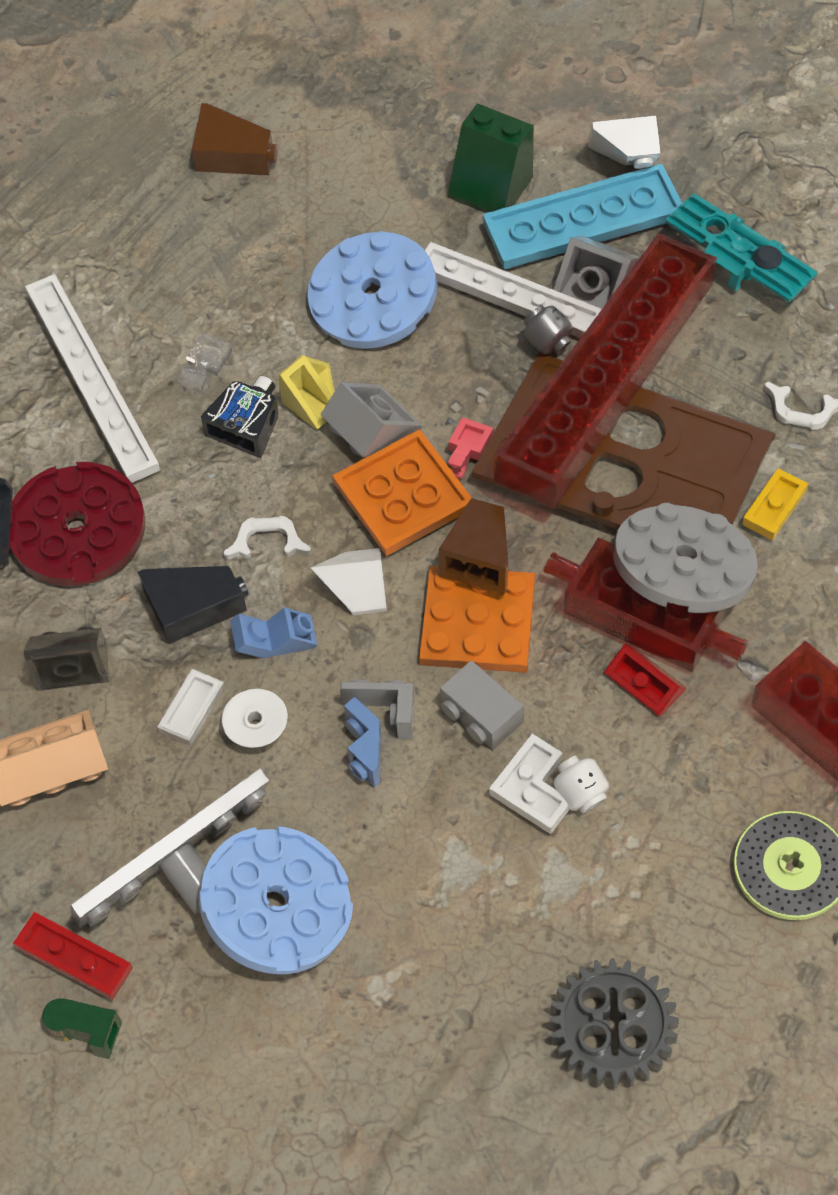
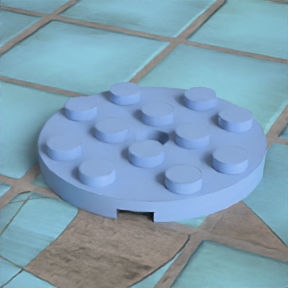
[307,231,438,349]
[198,826,353,974]

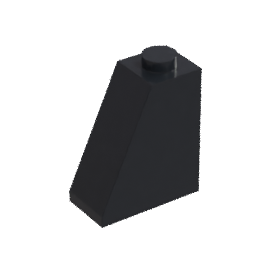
[137,566,249,644]

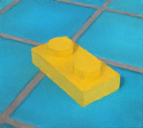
[742,468,809,541]

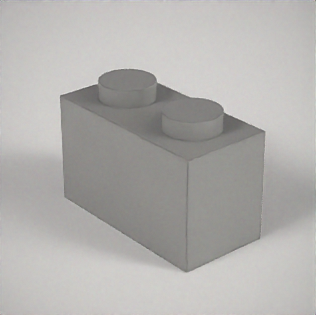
[440,660,524,750]

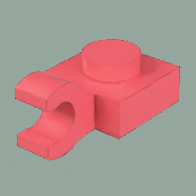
[448,417,493,480]

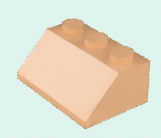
[0,709,108,806]

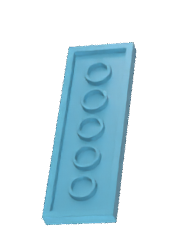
[482,164,682,270]

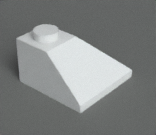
[587,116,660,168]

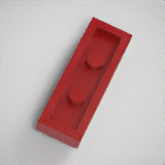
[13,912,133,1001]

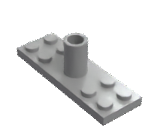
[71,769,269,928]

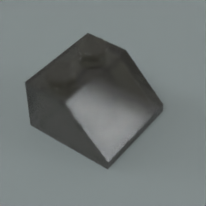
[24,627,109,691]

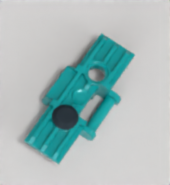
[665,193,818,302]

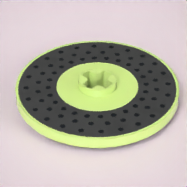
[734,811,838,920]

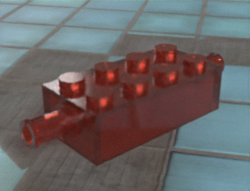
[544,537,748,673]

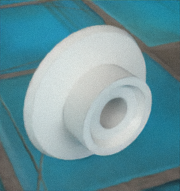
[222,689,288,748]

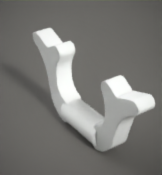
[764,382,838,430]
[224,516,311,560]

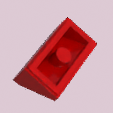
[603,643,686,716]

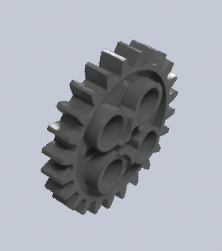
[549,958,679,1089]

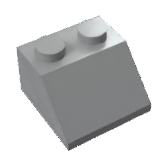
[553,236,641,322]
[320,382,423,458]

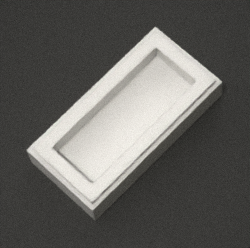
[157,669,225,746]

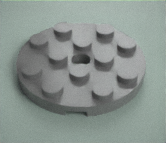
[613,503,758,613]

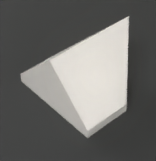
[311,548,387,615]

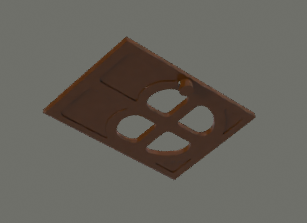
[472,353,776,529]

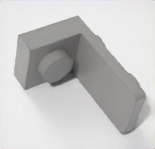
[340,679,415,739]

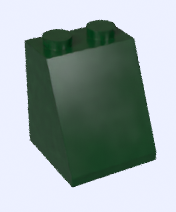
[448,103,534,213]

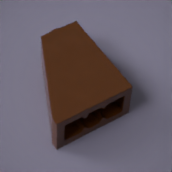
[192,103,278,175]
[439,498,508,594]

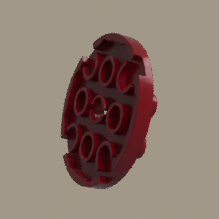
[10,462,146,586]

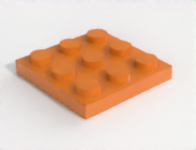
[332,429,472,557]
[419,566,535,673]

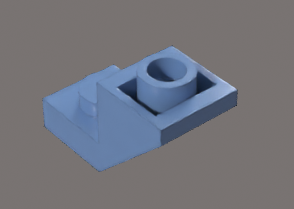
[230,607,317,658]
[344,697,382,788]

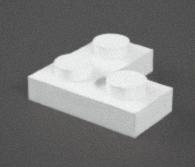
[489,734,569,834]

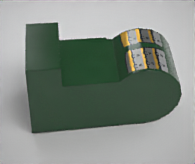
[42,998,122,1059]

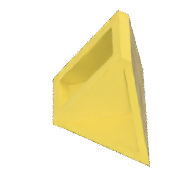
[277,355,335,429]

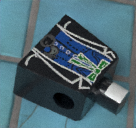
[201,376,279,459]

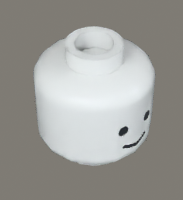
[553,755,609,814]

